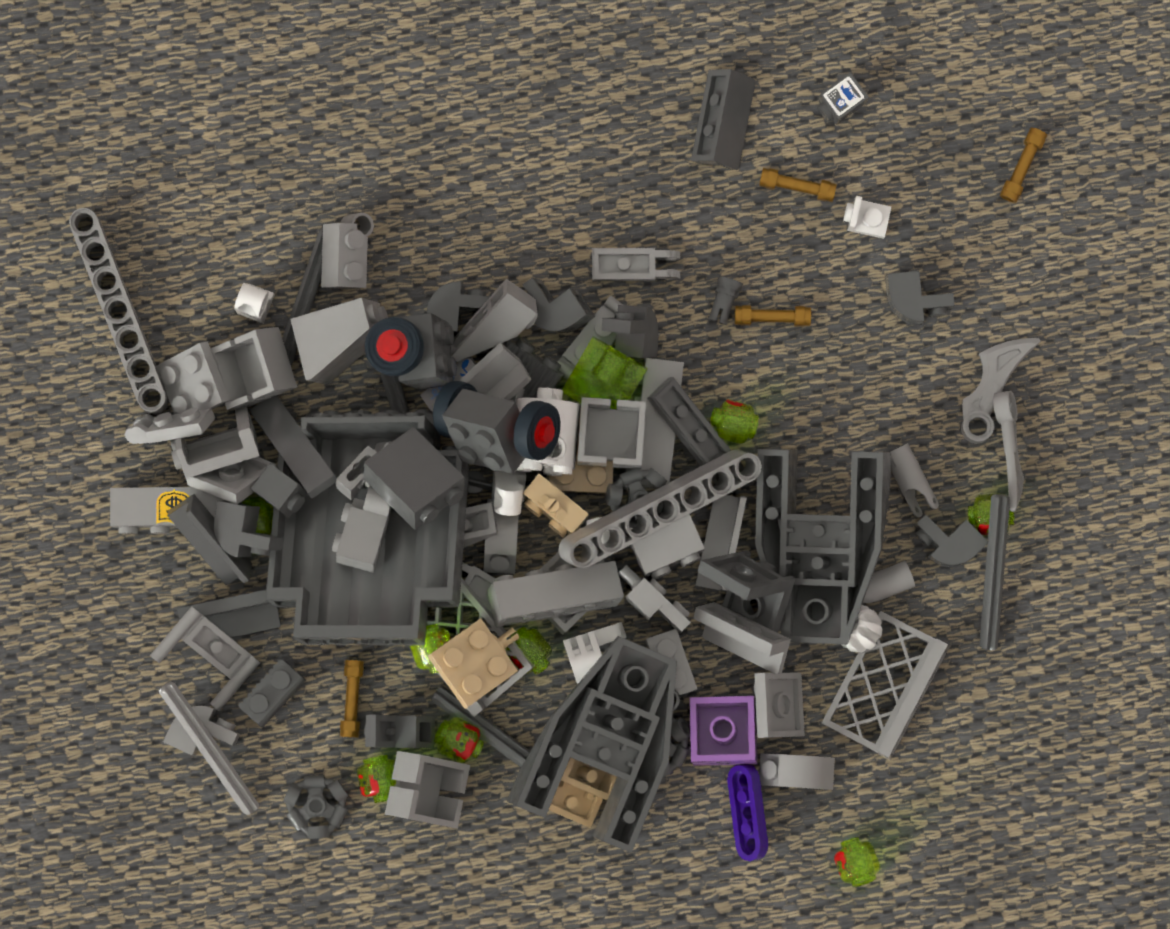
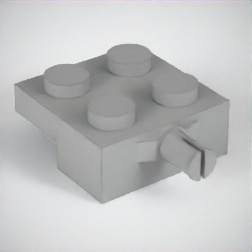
[618,565,691,634]

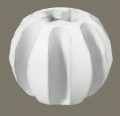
[841,605,883,653]

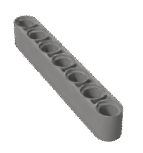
[69,208,169,415]
[559,449,762,568]

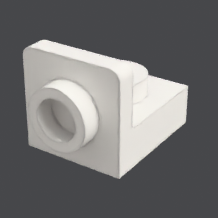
[843,196,891,239]

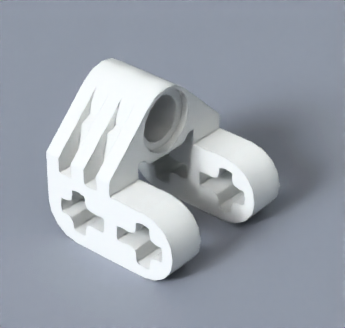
[563,622,627,684]

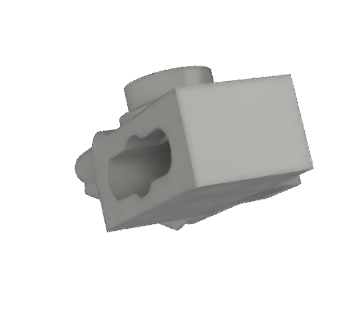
[336,442,391,500]

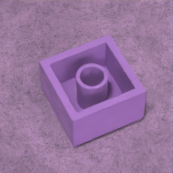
[690,696,757,766]

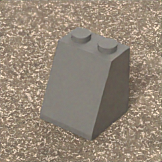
[290,298,388,384]

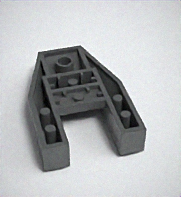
[755,449,891,645]
[507,636,677,853]

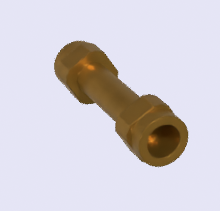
[999,127,1047,203]
[759,168,837,202]
[734,305,811,327]
[340,660,364,738]

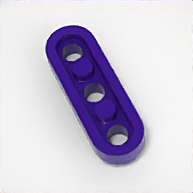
[727,764,768,861]

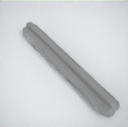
[159,681,259,815]

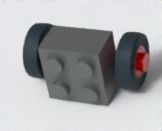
[365,313,457,390]
[433,381,561,474]

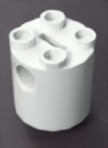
[516,388,581,476]

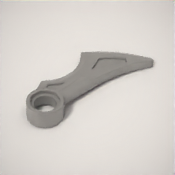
[961,338,1040,444]
[993,391,1024,512]

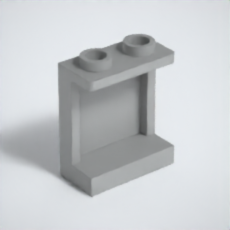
[170,406,260,479]

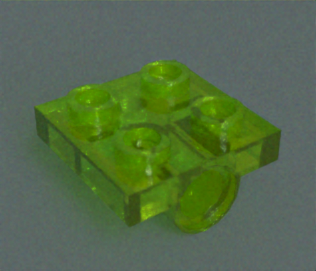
[562,336,648,410]

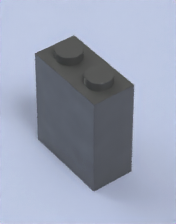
[364,427,465,530]

